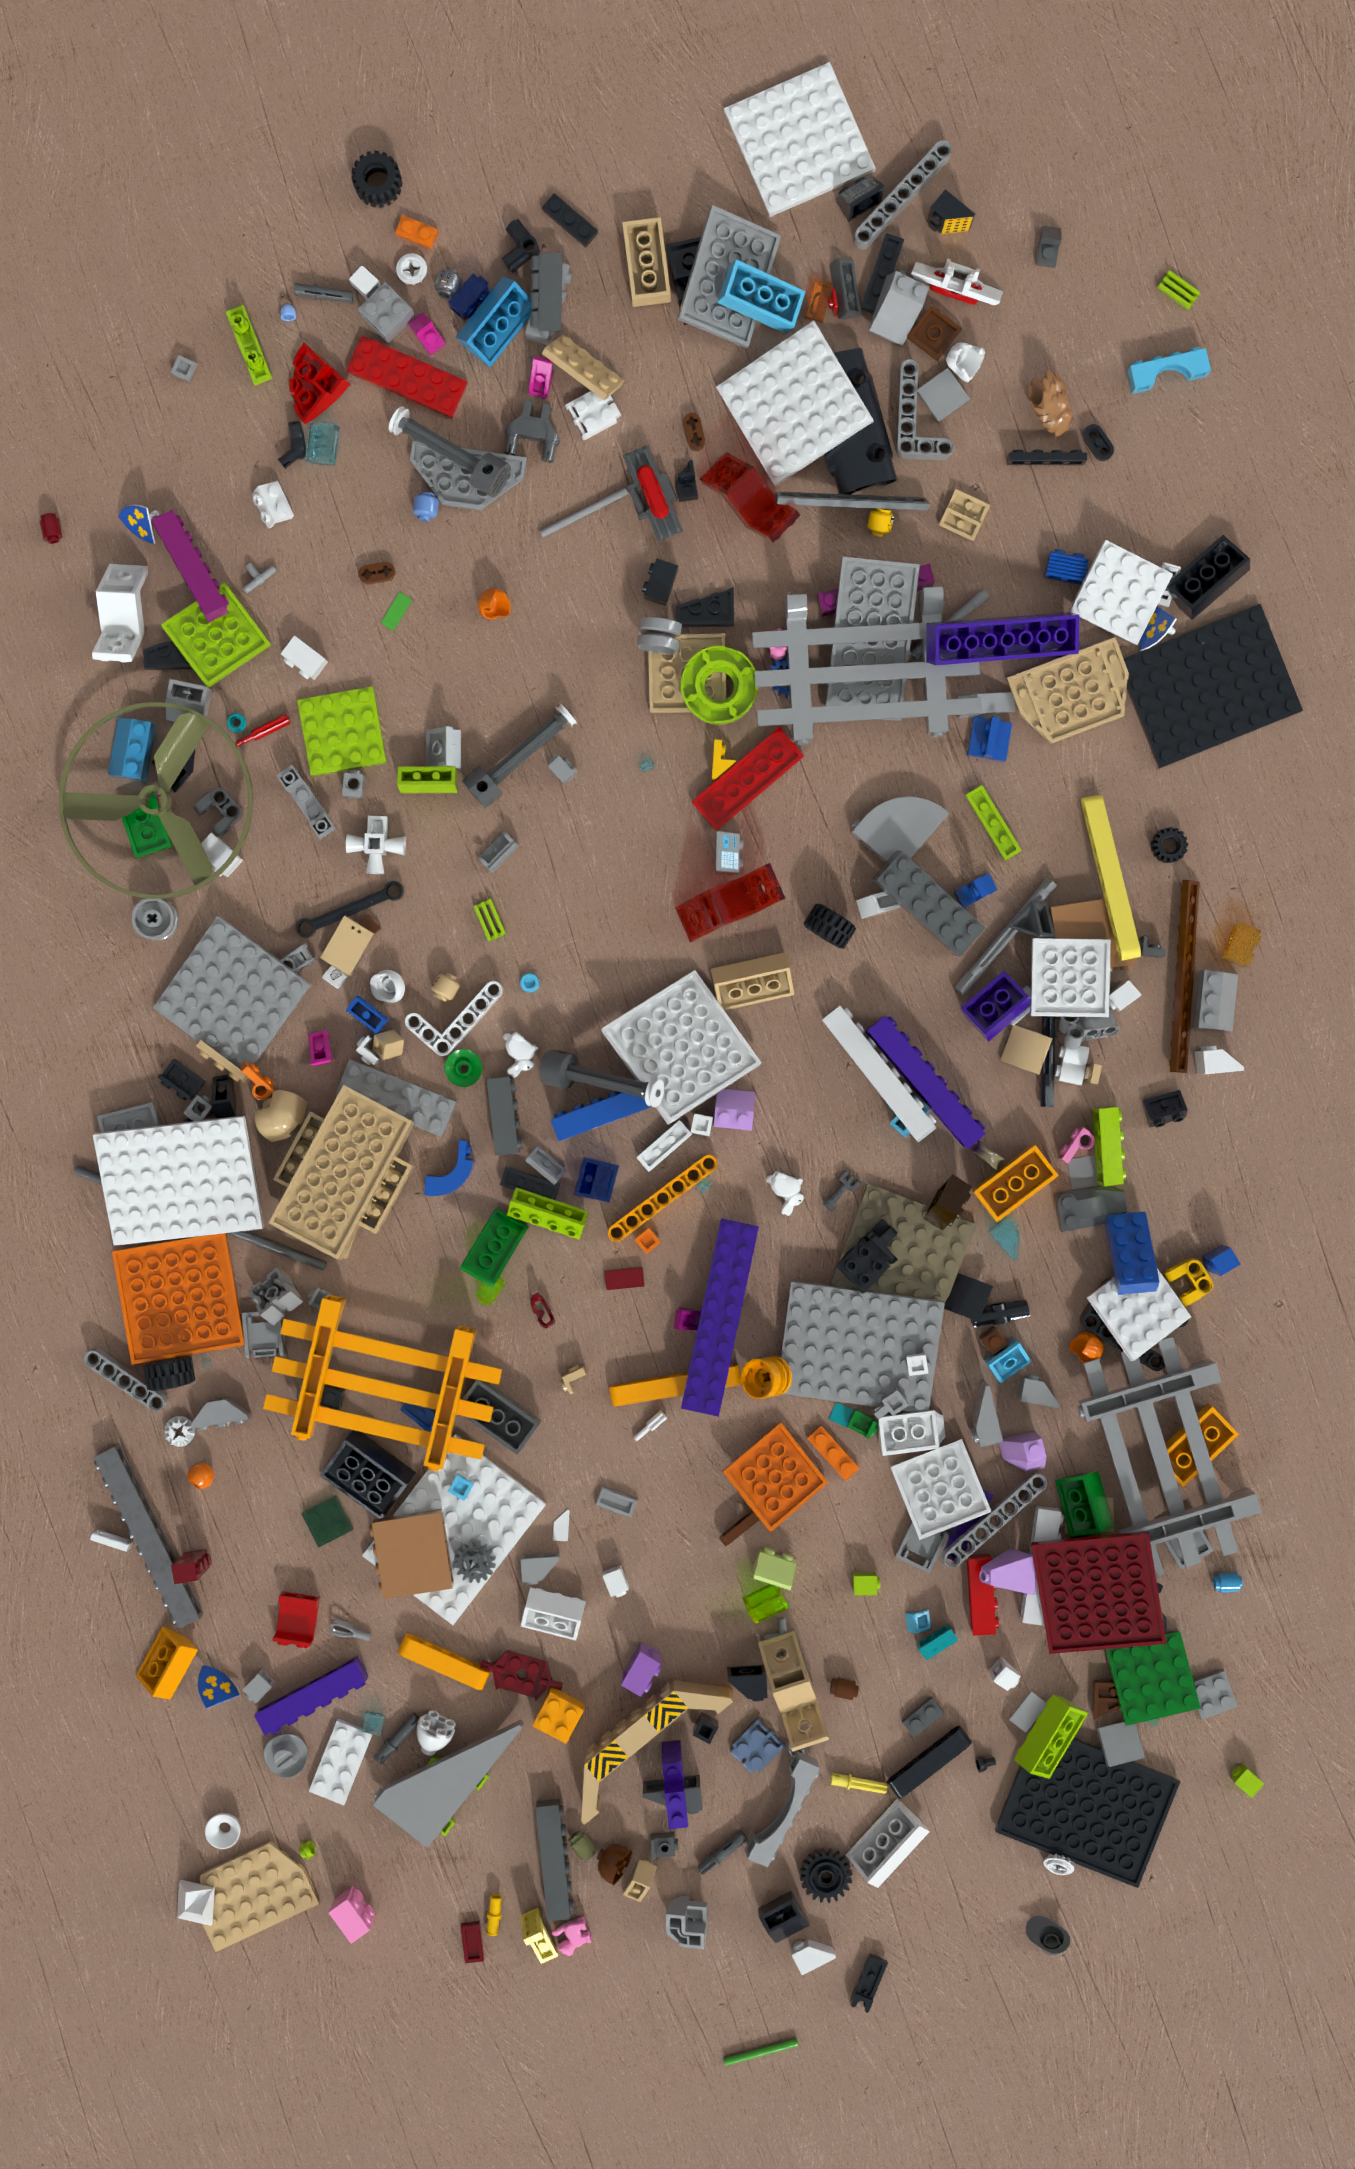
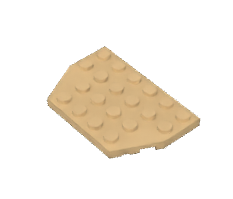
[1006,637,1129,744]
[200,1841,320,1952]

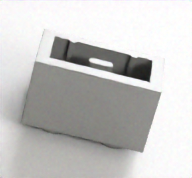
[166,679,212,722]

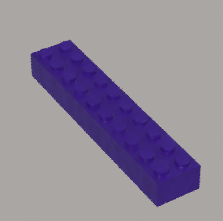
[681,1218,759,1417]

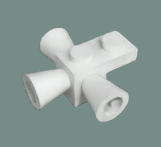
[346,816,406,874]

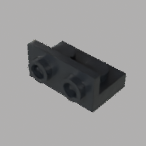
[1143,1090,1188,1128]

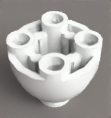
[417,1710,456,1756]

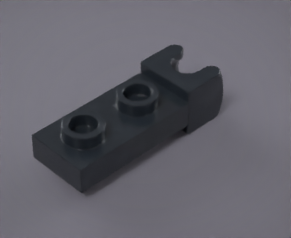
[850,1953,888,2013]

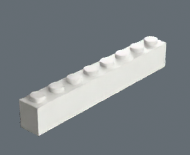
[822,1006,937,1142]

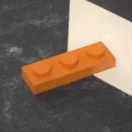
[807,1425,859,1481]

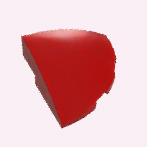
[289,342,351,424]

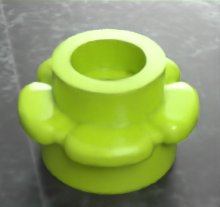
[299,1840,316,1860]

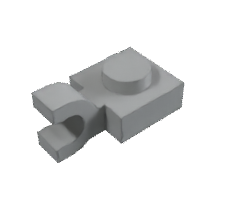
[874,1388,909,1420]

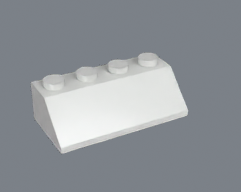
[846,1799,930,1888]

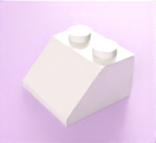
[1195,1046,1244,1074]

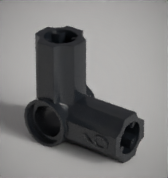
[502,219,540,273]

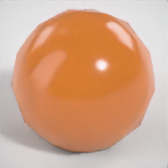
[187,1462,214,1490]

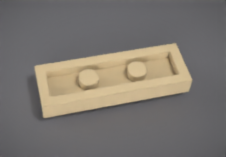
[196,1040,248,1083]

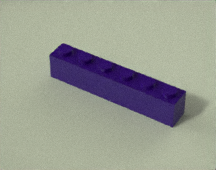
[254,1656,368,1735]

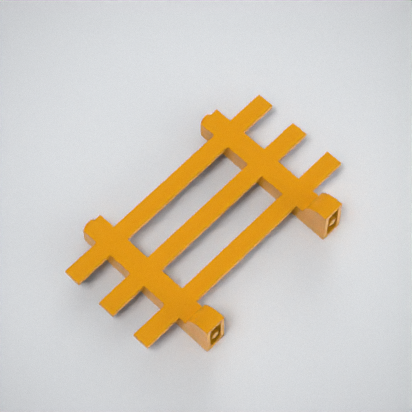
[263,1294,502,1471]

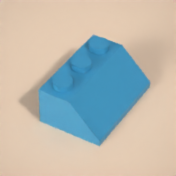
[108,718,156,782]

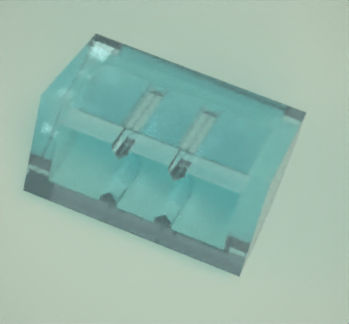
[306,421,340,465]

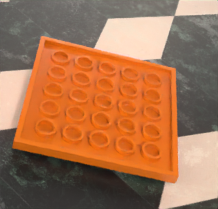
[112,1233,245,1365]

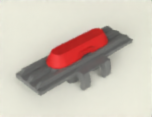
[623,445,683,542]

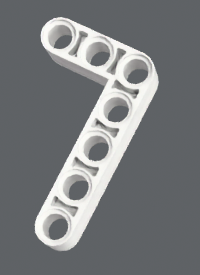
[405,981,504,1056]

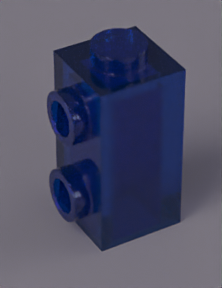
[448,273,489,321]

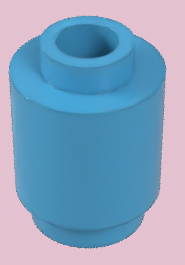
[1213,1572,1243,1593]

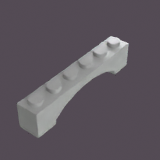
[744,1751,820,1867]

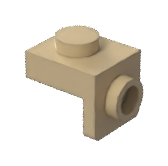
[561,1364,587,1394]

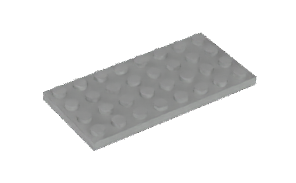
[825,557,920,721]

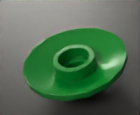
[444,1049,483,1087]

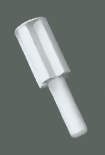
[634,1410,668,1441]

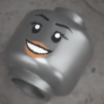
[434,268,462,300]

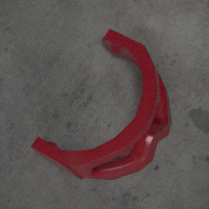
[531,1293,555,1329]

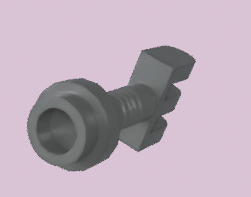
[822,1170,861,1211]

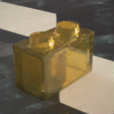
[1221,922,1261,967]

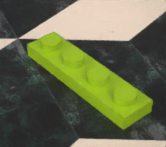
[965,785,1022,861]

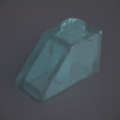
[988,1216,1020,1261]

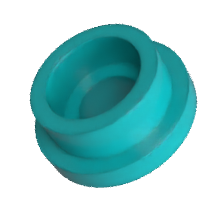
[227,713,246,733]

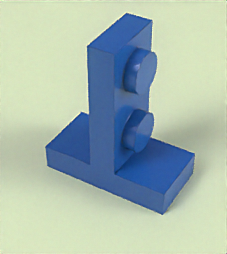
[954,873,998,908]

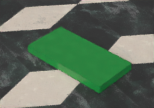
[459,1208,529,1288]

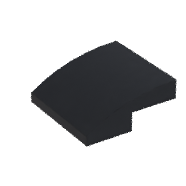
[944,1273,993,1322]

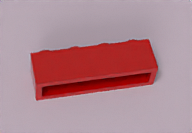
[966,1554,999,1636]

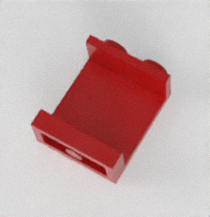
[272,1591,320,1648]

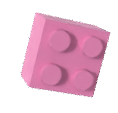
[328,1885,375,1944]

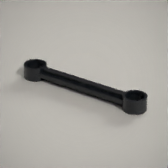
[295,881,404,938]

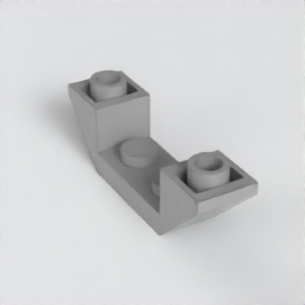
[276,765,336,840]

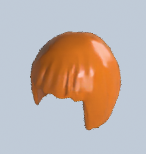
[478,588,511,620]
[1069,1332,1104,1363]

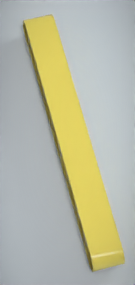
[1081,794,1141,961]

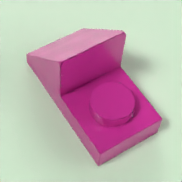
[407,312,446,356]
[528,356,554,399]
[308,1030,334,1066]

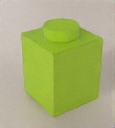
[852,1572,880,1595]
[1230,1763,1264,1798]

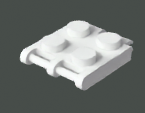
[565,391,621,440]

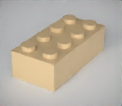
[622,217,671,307]

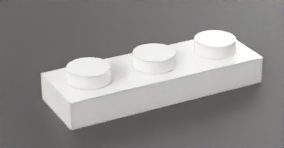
[636,1120,692,1172]

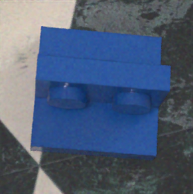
[967,716,1012,762]

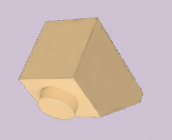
[623,1859,657,1902]

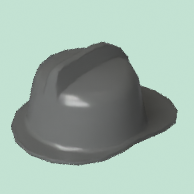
[1026,1916,1070,1955]

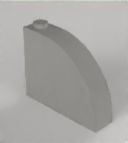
[851,797,949,863]

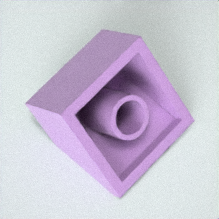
[713,1089,755,1131]

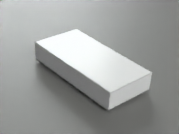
[90,1529,133,1552]

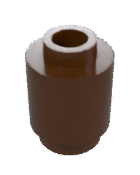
[830,1678,859,1700]

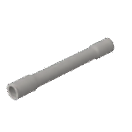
[909,589,989,660]

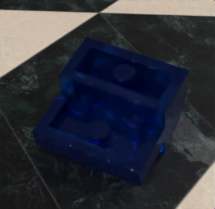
[574,1157,619,1203]

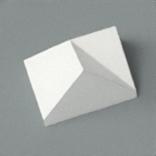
[177,1880,215,1926]

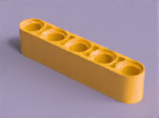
[397,1633,490,1690]

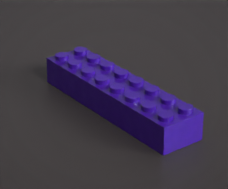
[926,612,1079,665]
[865,1016,985,1149]

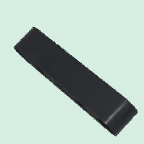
[886,1725,972,1799]

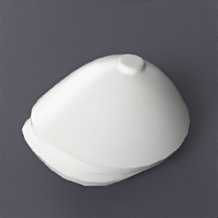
[370,970,405,1003]

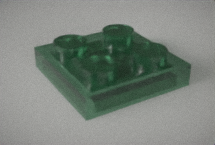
[301,1495,353,1548]

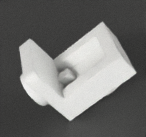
[356,1036,381,1065]

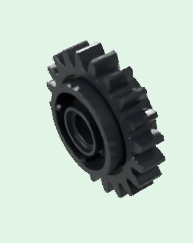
[800,1848,853,1903]

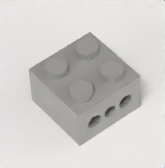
[358,282,415,344]

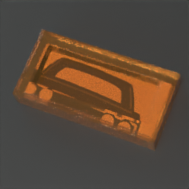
[804,279,833,323]

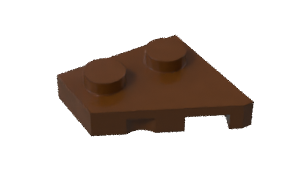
[1093,1680,1120,1719]

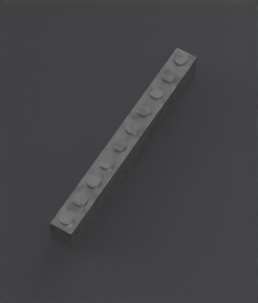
[94,1444,203,1629]

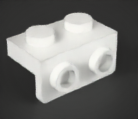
[252,481,294,529]

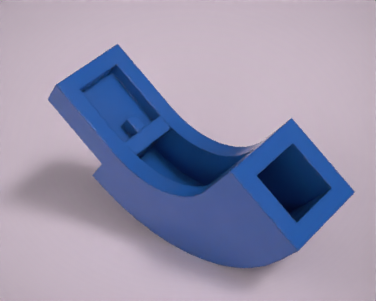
[424,1139,475,1196]

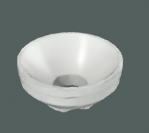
[205,1813,241,1849]

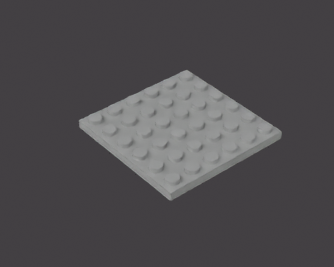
[153,915,312,1070]

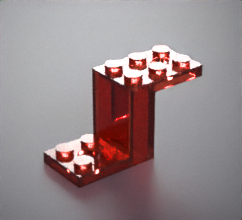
[699,452,800,543]
[675,863,786,942]

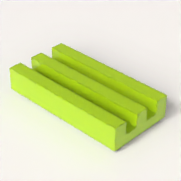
[1157,270,1201,310]
[473,899,506,941]

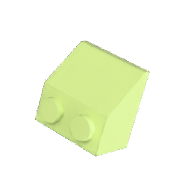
[752,1547,797,1590]

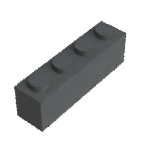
[487,1076,523,1156]

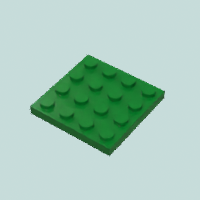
[1105,1631,1201,1726]

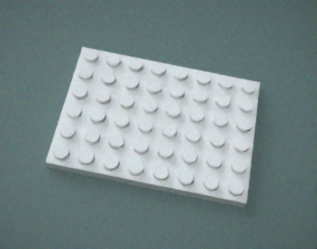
[93,1115,264,1246]
[362,1434,546,1625]

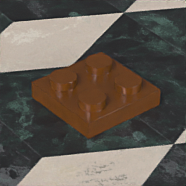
[907,305,962,362]

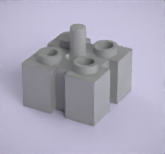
[248,1266,303,1325]

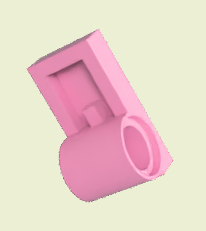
[1059,1127,1095,1163]

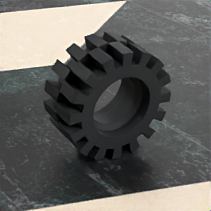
[1151,827,1188,863]

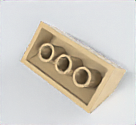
[711,952,794,1011]

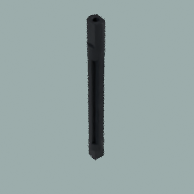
[1040,1016,1056,1107]

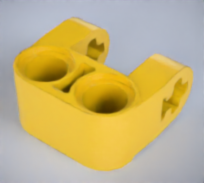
[1164,1258,1213,1306]

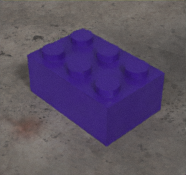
[960,971,1031,1042]

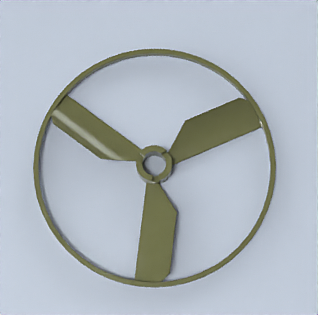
[59,702,253,899]

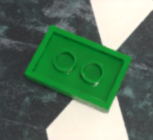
[122,793,173,858]

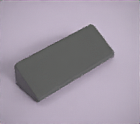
[830,258,862,319]

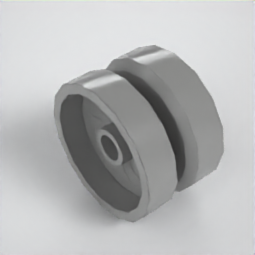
[637,617,682,654]
[131,898,180,941]

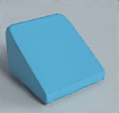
[905,1610,931,1634]

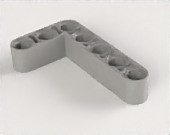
[896,359,954,461]

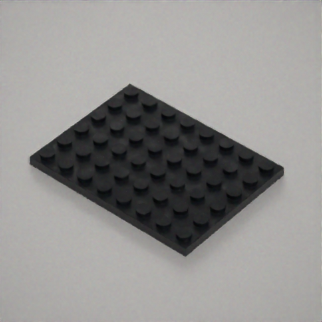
[1118,604,1303,769]
[995,1738,1180,1888]

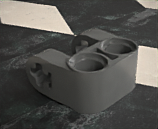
[193,788,244,837]

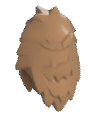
[1028,370,1073,437]

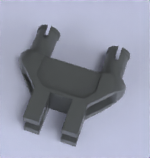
[503,400,560,463]

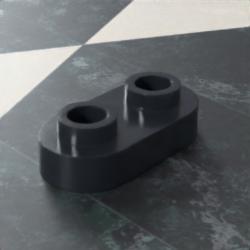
[1083,424,1114,461]

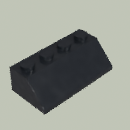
[1166,535,1250,620]

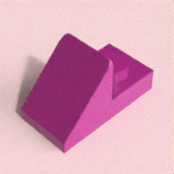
[674,1307,702,1330]

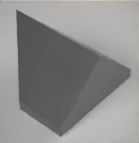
[1008,901,1056,939]

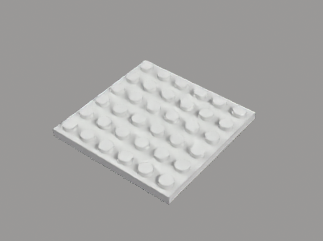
[724,62,876,217]
[716,321,874,486]
[601,970,761,1125]

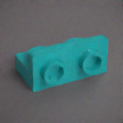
[916,1624,958,1660]

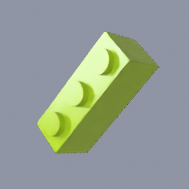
[397,766,458,793]

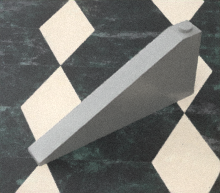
[373,1720,524,1848]

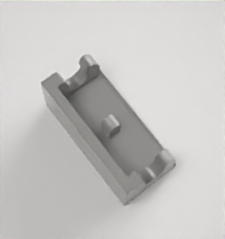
[477,831,519,873]

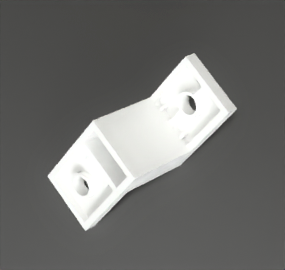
[92,564,148,663]

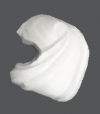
[946,342,985,382]

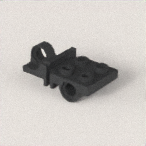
[836,1219,898,1294]

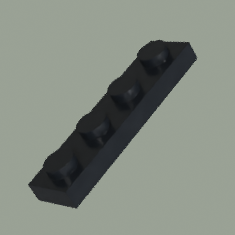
[861,233,904,313]
[1007,450,1087,465]

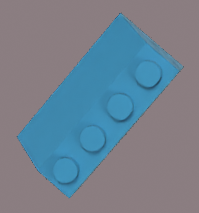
[456,277,534,367]

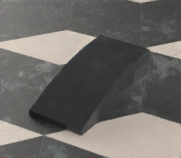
[666,237,701,325]

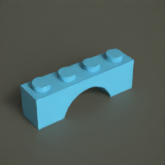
[1127,347,1211,394]

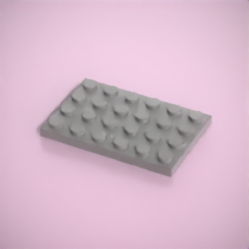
[677,205,781,348]

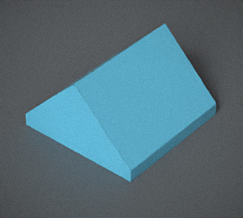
[983,1338,1032,1384]

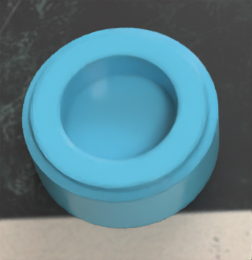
[520,973,540,992]

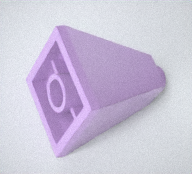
[979,1548,1035,1595]

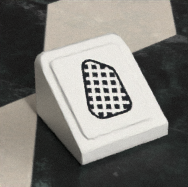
[322,965,348,989]

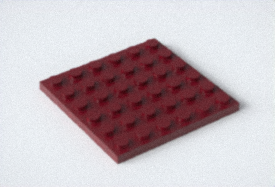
[1031,1531,1166,1654]

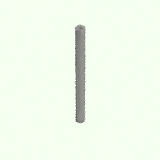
[540,487,628,537]

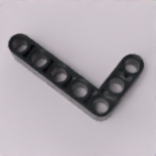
[1080,1279,1165,1371]

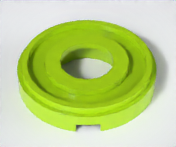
[681,646,758,725]

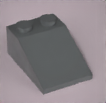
[642,1775,703,1814]

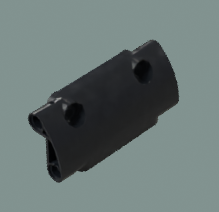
[824,348,897,494]

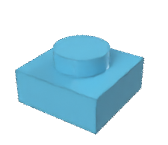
[448,1474,474,1501]

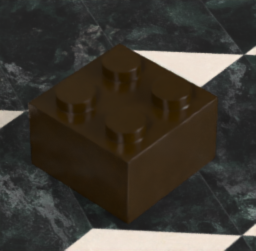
[923,1174,972,1231]

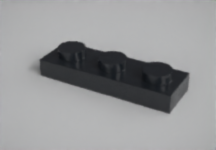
[542,193,598,248]
[500,1166,560,1200]

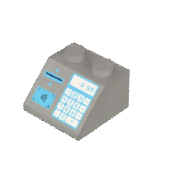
[716,832,743,874]

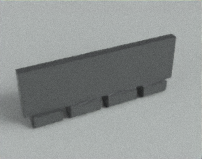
[530,253,563,331]

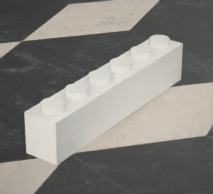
[1020,1505,1064,1626]

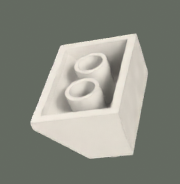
[521,1587,586,1640]

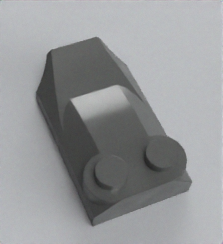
[1054,1185,1128,1232]

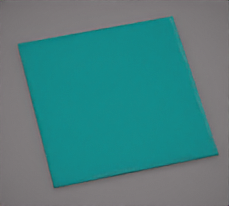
[828,1402,853,1427]

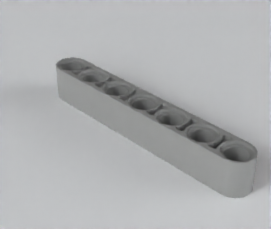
[854,140,952,250]
[941,1474,1047,1568]

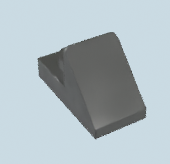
[1036,226,1062,268]

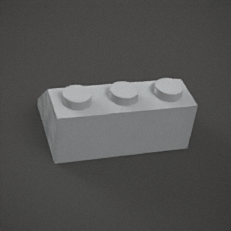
[1194,970,1238,1032]

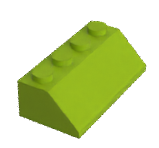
[1092,1107,1126,1186]
[1014,1694,1088,1779]

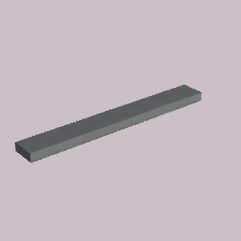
[774,491,930,511]

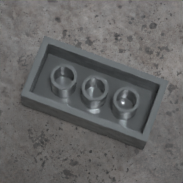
[463,1380,541,1455]

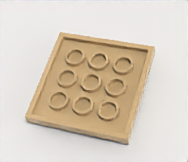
[648,633,726,713]

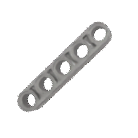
[84,1348,168,1411]

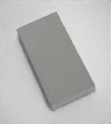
[595,1486,638,1518]

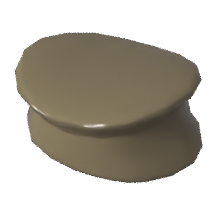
[973,1141,1005,1172]

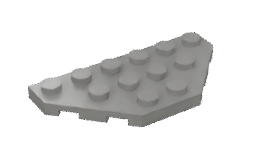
[410,441,527,511]

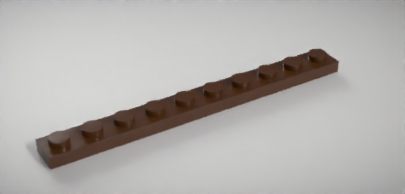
[1169,880,1200,1073]

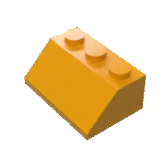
[135,1626,198,1700]

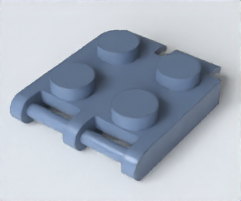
[730,1717,786,1774]

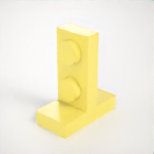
[521,1907,558,1964]

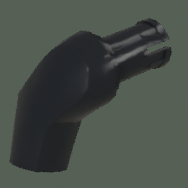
[278,421,306,469]

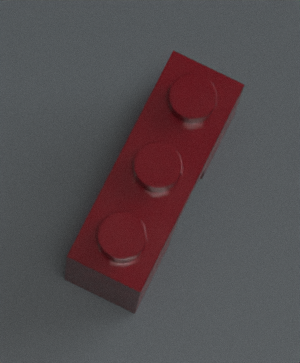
[171,1549,211,1585]

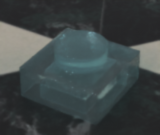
[362,1711,385,1735]

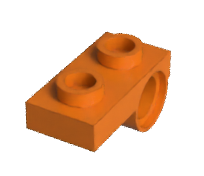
[240,1060,275,1100]

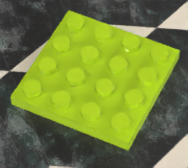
[161,582,271,688]
[297,686,387,776]

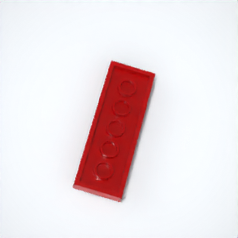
[346,335,468,419]
[691,727,804,832]

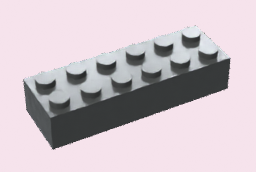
[871,850,985,957]

